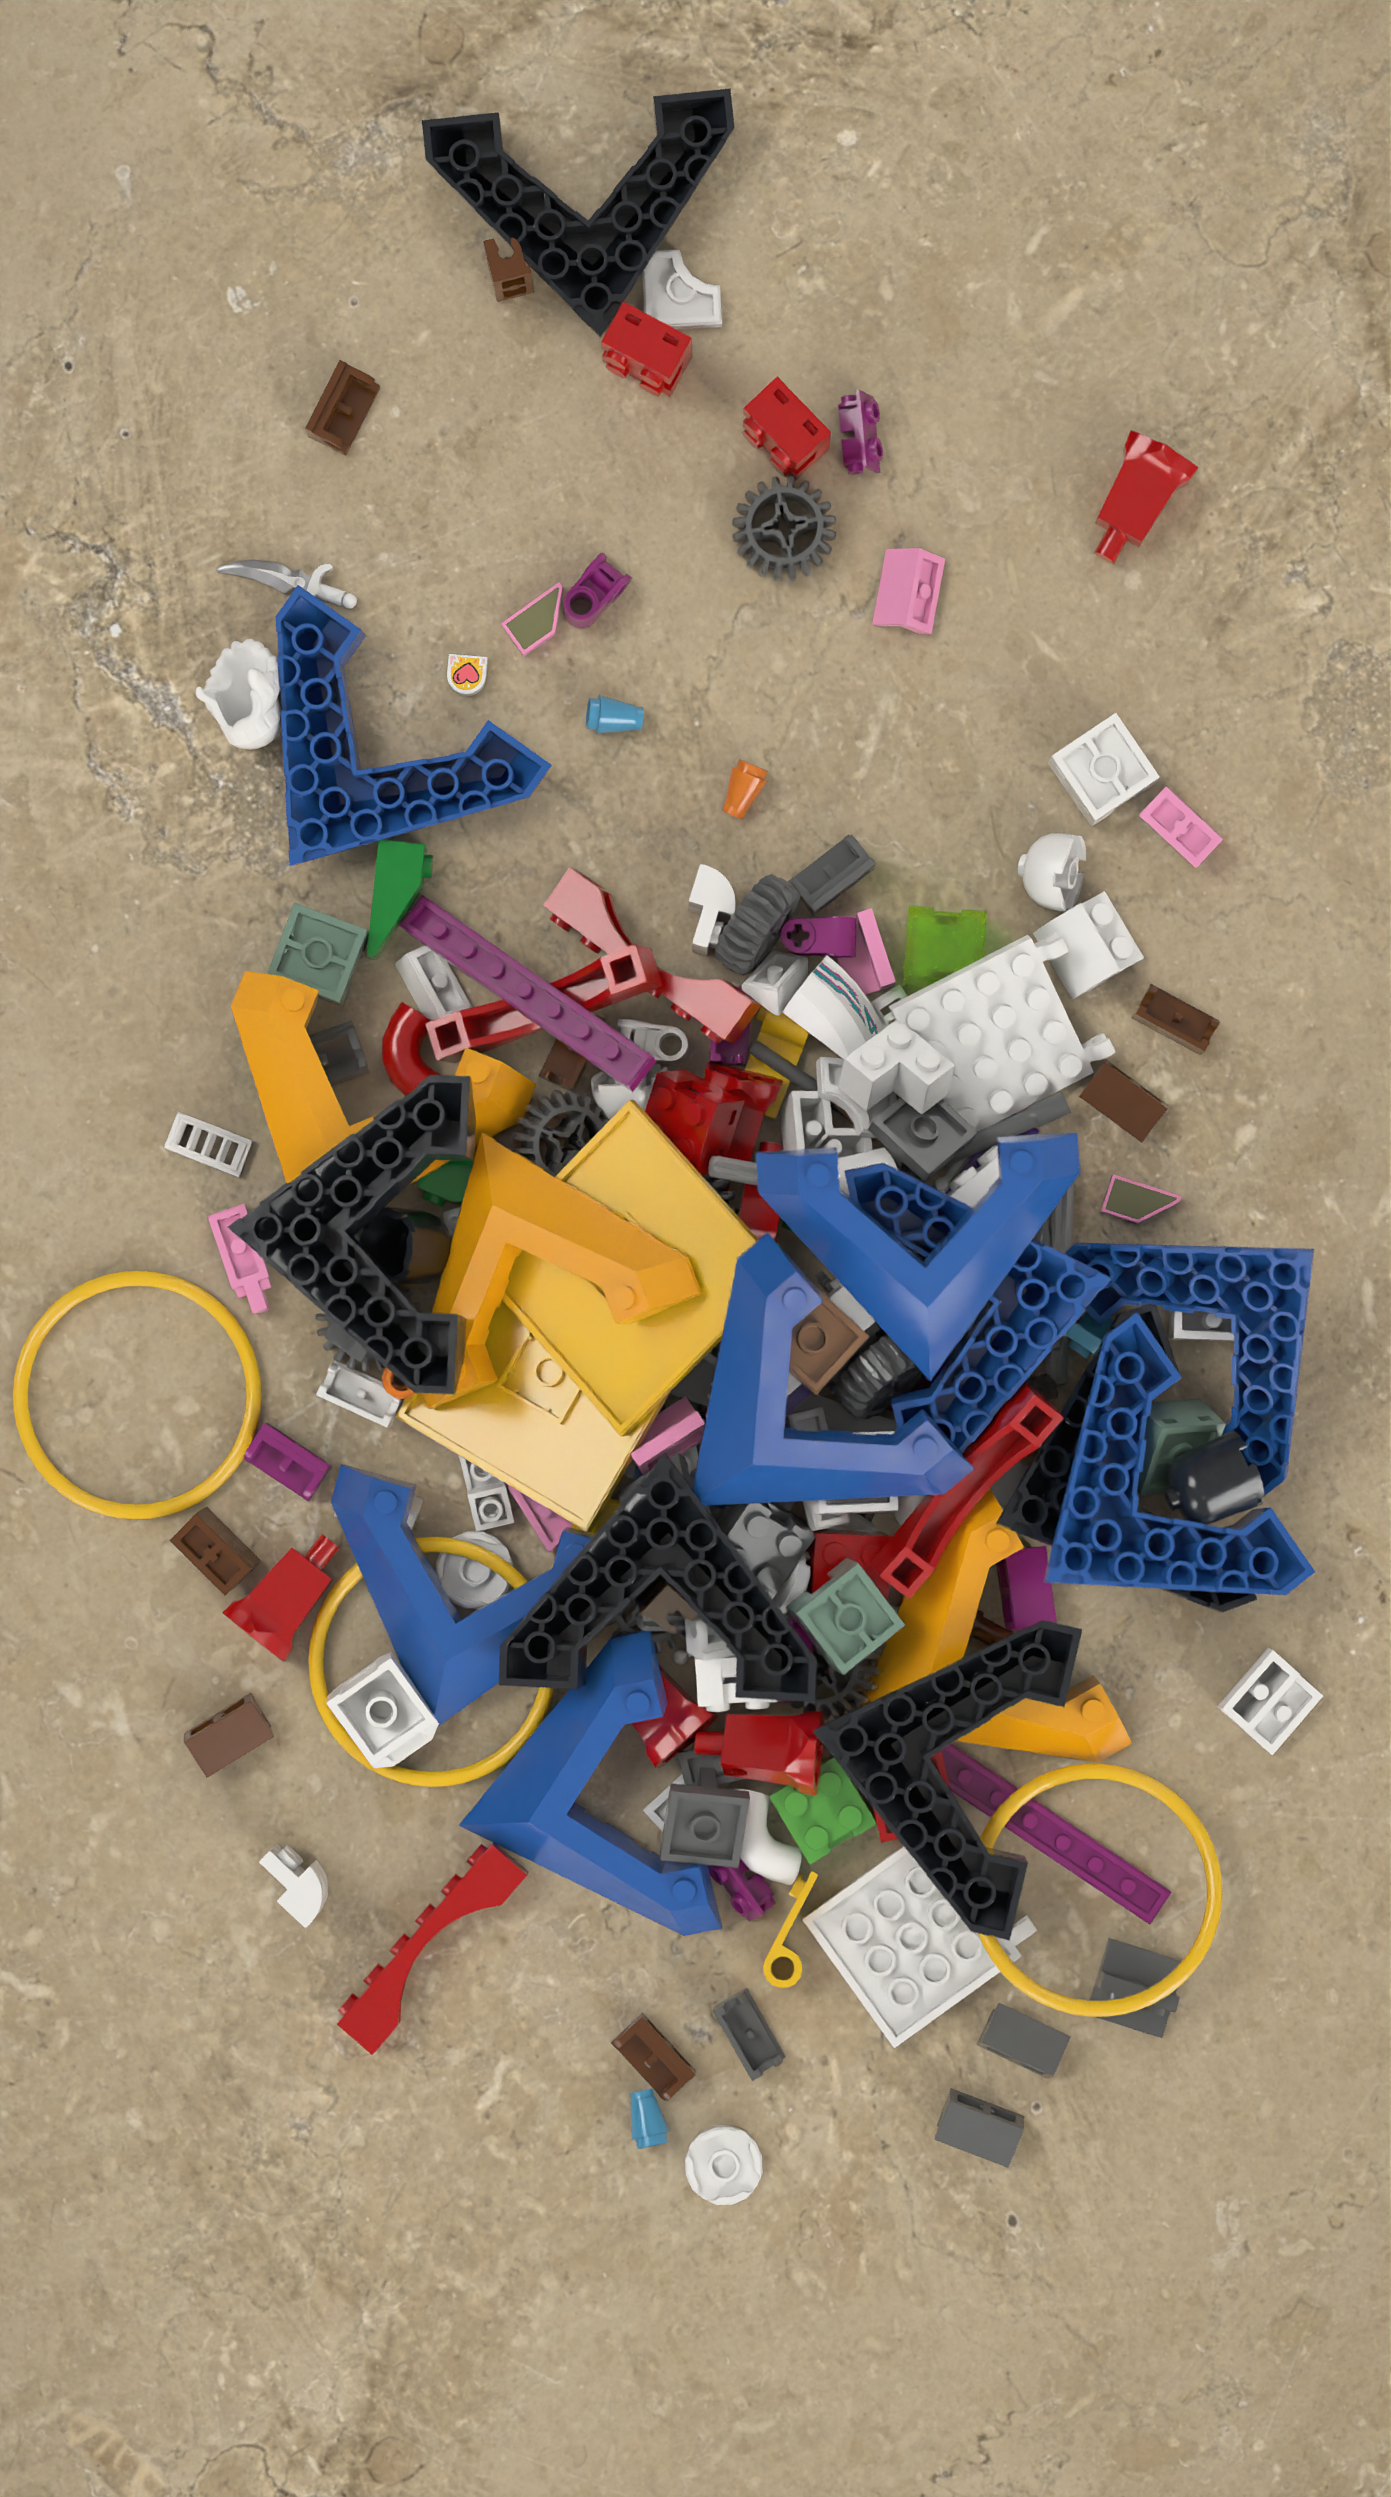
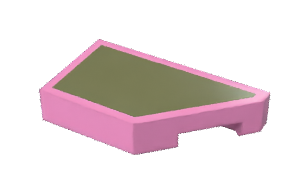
[501,582,563,657]
[1100,1175,1182,1224]

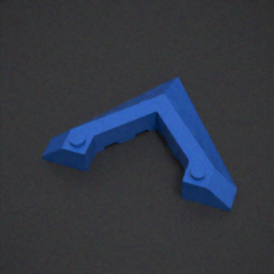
[275,585,552,866]
[756,1132,1080,1381]
[844,1162,1112,1453]
[692,1232,974,1506]
[1064,1243,1314,1499]
[1044,1312,1315,1595]
[331,1464,595,1727]
[459,1630,722,1936]

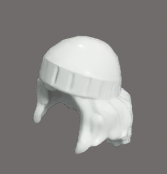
[196,639,282,750]

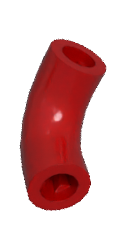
[382,1002,441,1096]

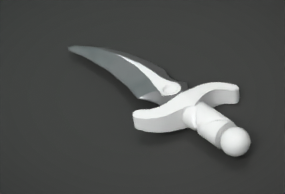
[216,560,357,609]

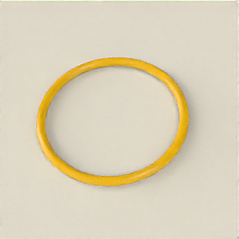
[13,1270,262,1520]
[308,1537,554,1787]
[978,1763,1223,2017]

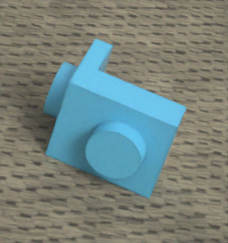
[1064,1312,1114,1358]

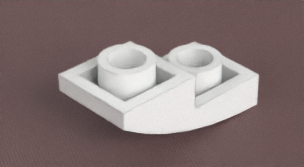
[459,1455,514,1532]

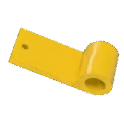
[745,1005,809,1120]
[763,1871,819,1988]

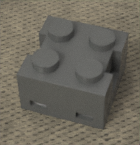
[716,1502,816,1599]

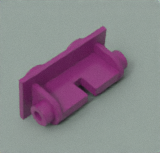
[838,390,883,475]
[708,1859,776,1921]

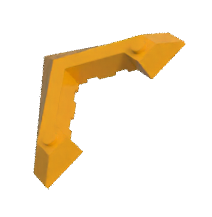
[231,971,536,1184]
[423,1133,702,1409]
[860,1489,1132,1763]

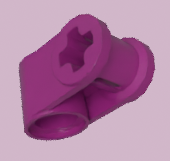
[564,553,632,628]
[780,916,856,958]

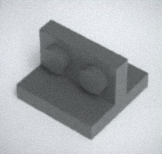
[868,1097,978,1182]
[659,1767,750,1868]
[1090,1938,1182,2038]

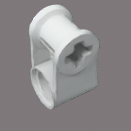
[617,1019,690,1065]

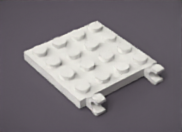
[889,932,1116,1131]
[802,1846,1037,2048]

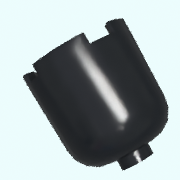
[354,1207,452,1285]
[1163,1431,1265,1525]

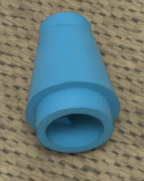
[586,695,644,734]
[630,2089,670,2149]

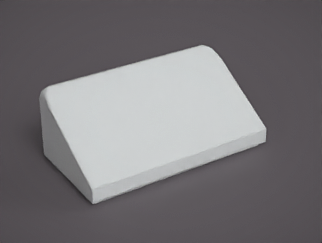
[395,946,473,1021]
[742,950,808,1016]

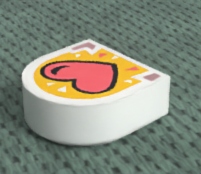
[447,654,488,696]

